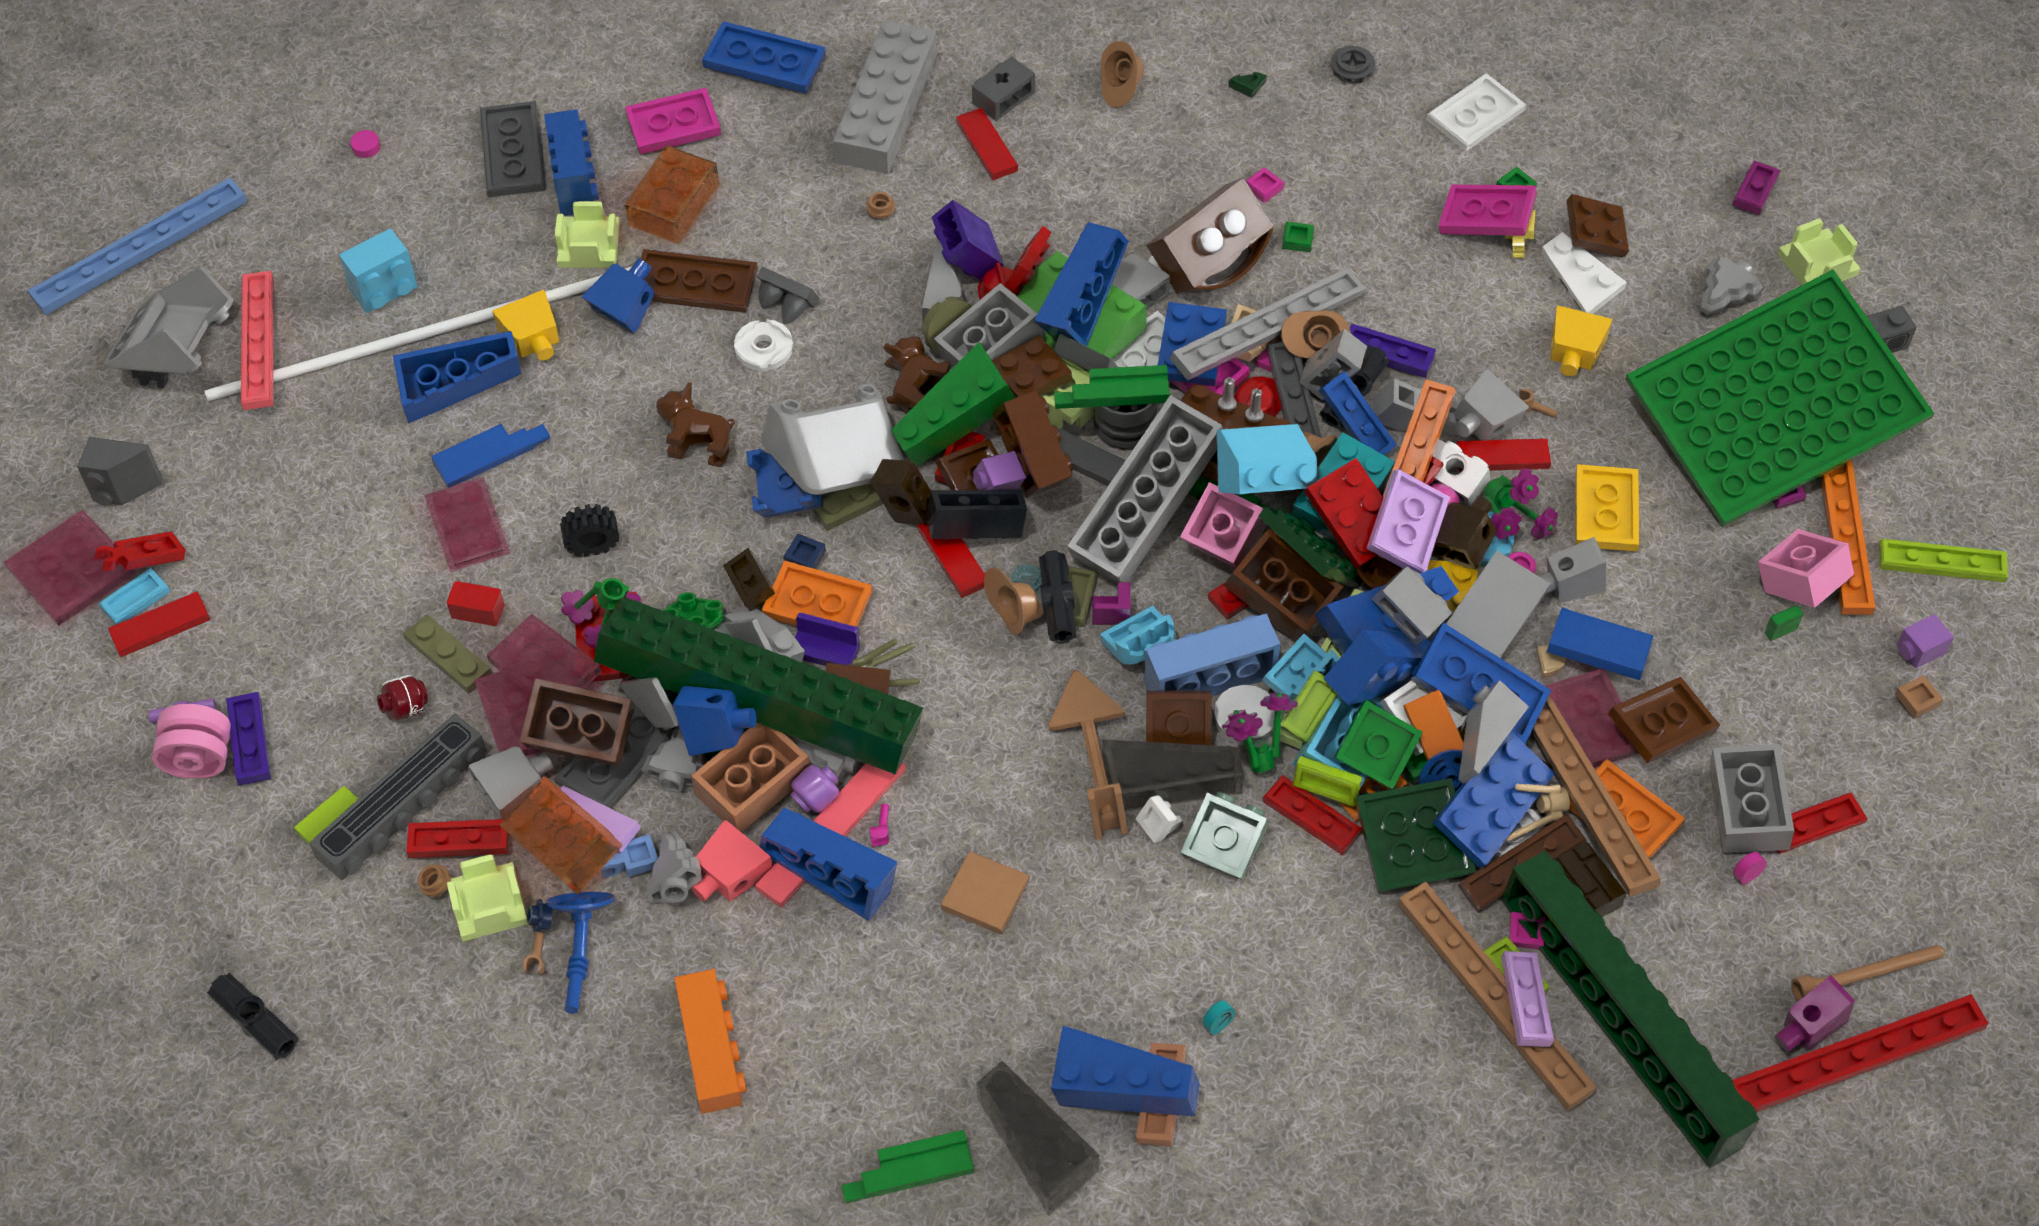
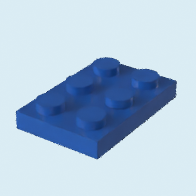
[1157,302,1227,386]

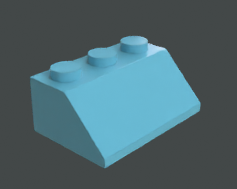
[1217,424,1317,494]
[1292,695,1384,788]

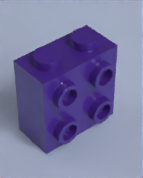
[931,200,1004,281]

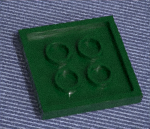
[1258,507,1363,588]
[1354,778,1476,894]

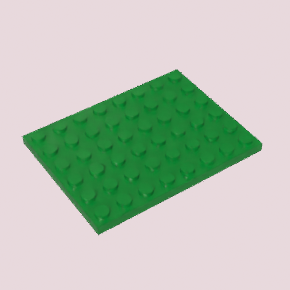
[1625,269,1935,527]

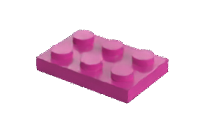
[625,88,721,155]
[1438,184,1537,236]

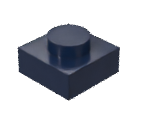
[783,534,826,569]

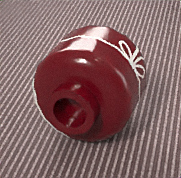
[377,675,428,721]

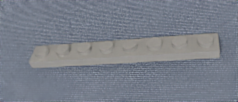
[1170,268,1366,380]

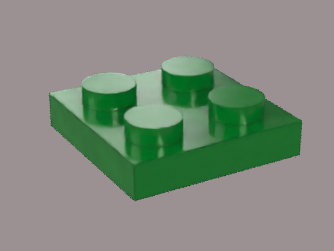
[1333,700,1423,790]

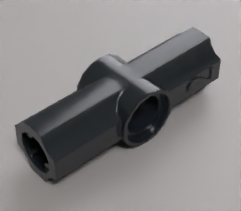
[1319,345,1389,429]
[1039,550,1076,644]
[207,973,298,1060]

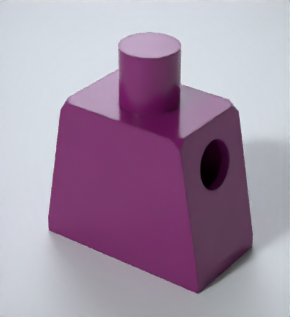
[1775,975,1855,1052]

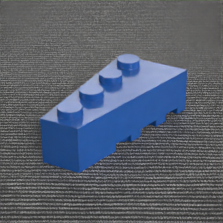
[544,109,599,216]
[393,331,522,423]
[1314,566,1459,655]
[760,807,897,921]
[1051,1025,1200,1116]

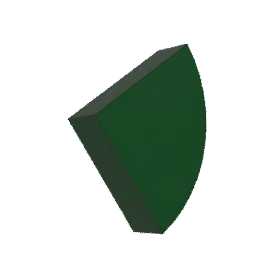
[1228,72,1267,98]

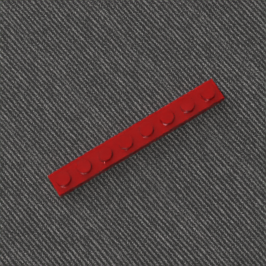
[1732,994,1989,1112]

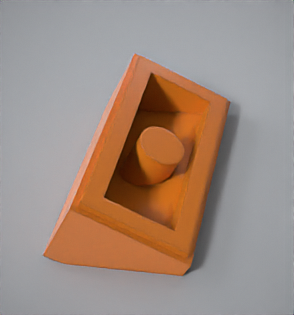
[1403,690,1464,762]

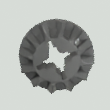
[1330,46,1375,83]

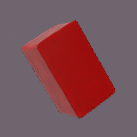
[447,581,505,626]

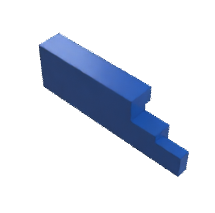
[431,423,550,489]

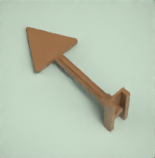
[1048,670,1128,840]

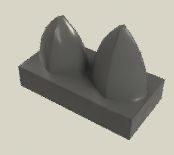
[757,267,819,324]

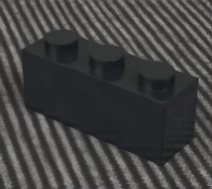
[926,489,1027,540]

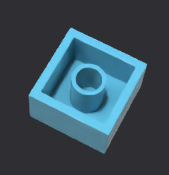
[339,228,418,313]

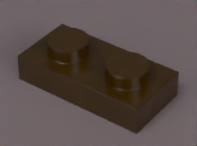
[723,548,775,611]

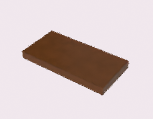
[641,249,758,313]

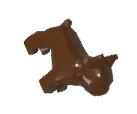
[883,336,951,413]
[656,382,735,467]

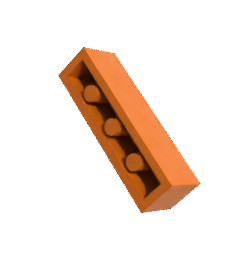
[674,969,747,1114]

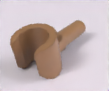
[1519,389,1558,418]
[522,932,545,975]

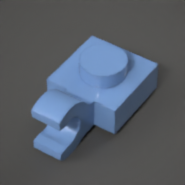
[598,834,658,879]

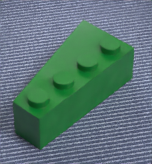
[891,342,1016,467]

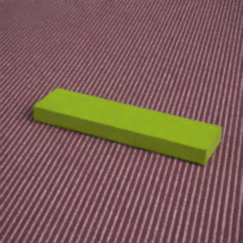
[1879,538,2008,582]

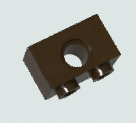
[870,459,931,525]

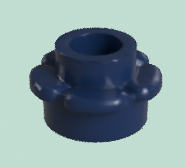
[527,899,553,932]

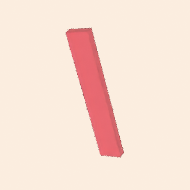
[241,271,274,410]
[755,763,906,908]

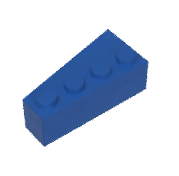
[1034,222,1129,346]
[1323,630,1430,705]

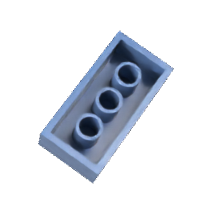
[1144,614,1281,696]

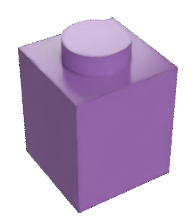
[973,451,1026,490]
[1897,614,1954,668]

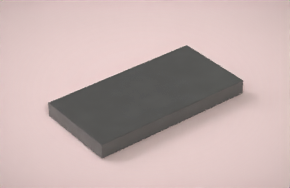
[480,101,545,198]
[554,697,677,809]

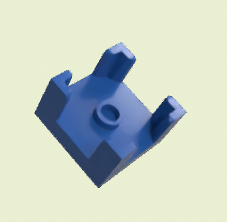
[746,449,823,517]

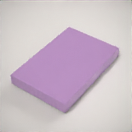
[1366,469,1450,573]

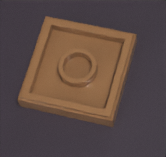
[941,851,1029,935]

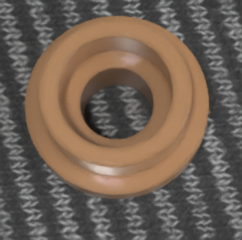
[866,192,895,219]
[418,865,451,897]

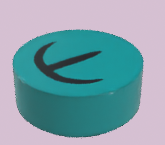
[1202,1000,1236,1035]

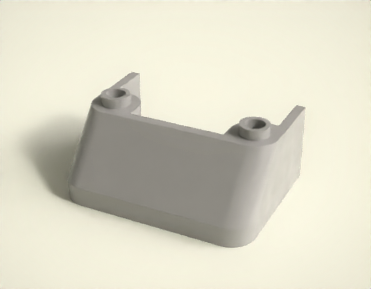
[620,618,773,730]

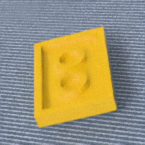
[1575,464,1639,552]

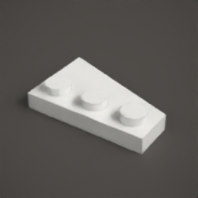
[1541,232,1627,314]

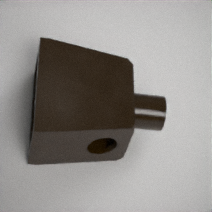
[1431,496,1496,570]

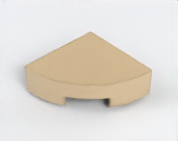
[1536,645,1568,678]

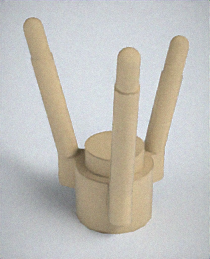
[1505,784,1570,842]

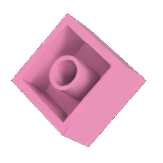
[1180,482,1267,568]
[1758,529,1854,608]

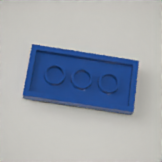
[702,21,826,93]
[1411,623,1551,744]
[1433,731,1555,868]

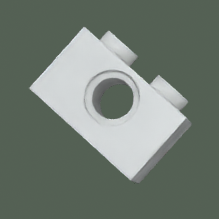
[1431,440,1490,506]

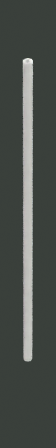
[204,266,632,402]

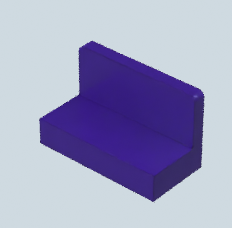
[795,612,860,666]

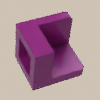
[1092,582,1131,625]

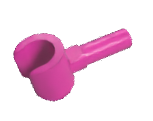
[869,803,889,847]

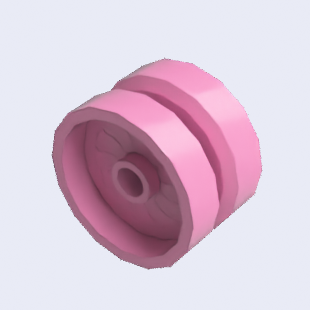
[152,704,231,778]

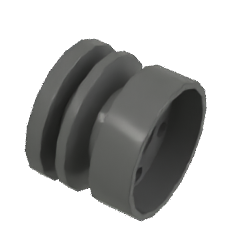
[1094,404,1157,448]

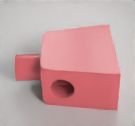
[691,820,772,902]

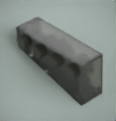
[1102,739,1244,812]
[977,1061,1100,1217]

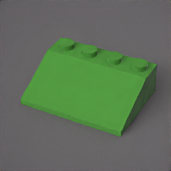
[1017,251,1147,359]

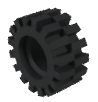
[560,504,619,557]

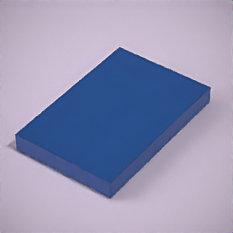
[1547,608,1654,680]

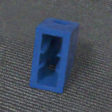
[582,258,654,333]
[673,686,756,756]

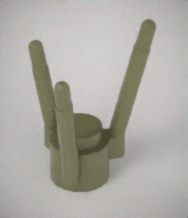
[847,639,920,687]

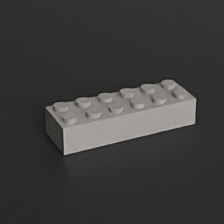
[833,20,937,174]
[1067,395,1223,585]

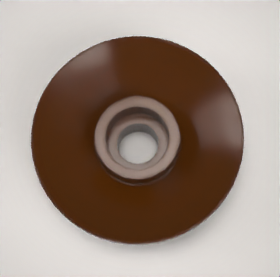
[1356,557,1402,590]

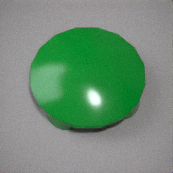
[662,592,723,629]

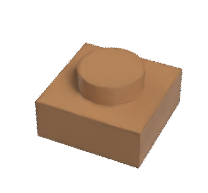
[1895,675,1944,719]

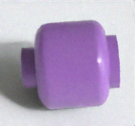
[790,764,839,813]

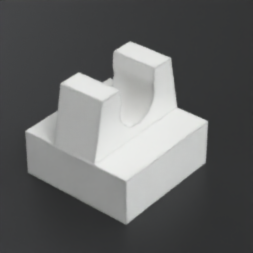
[1136,795,1183,843]

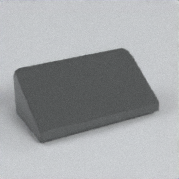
[1054,334,1118,371]

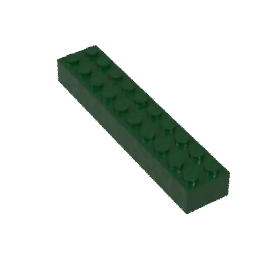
[594,597,923,775]
[1501,850,1760,1168]

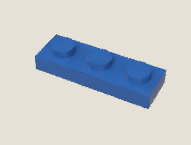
[1318,371,1397,455]

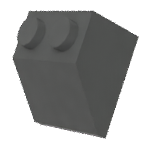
[77,437,163,505]

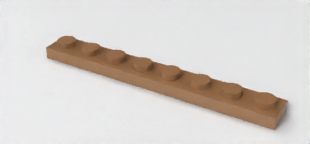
[1531,695,1661,897]
[1398,882,1597,1111]

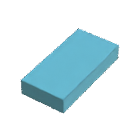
[98,568,171,625]

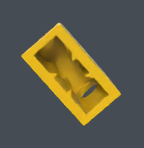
[492,290,559,361]
[1550,305,1613,376]

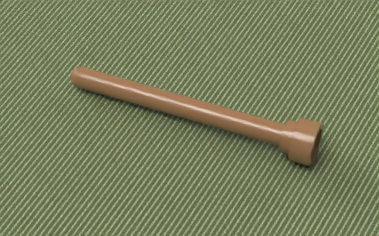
[1791,945,1945,1002]

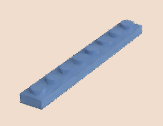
[28,178,247,315]

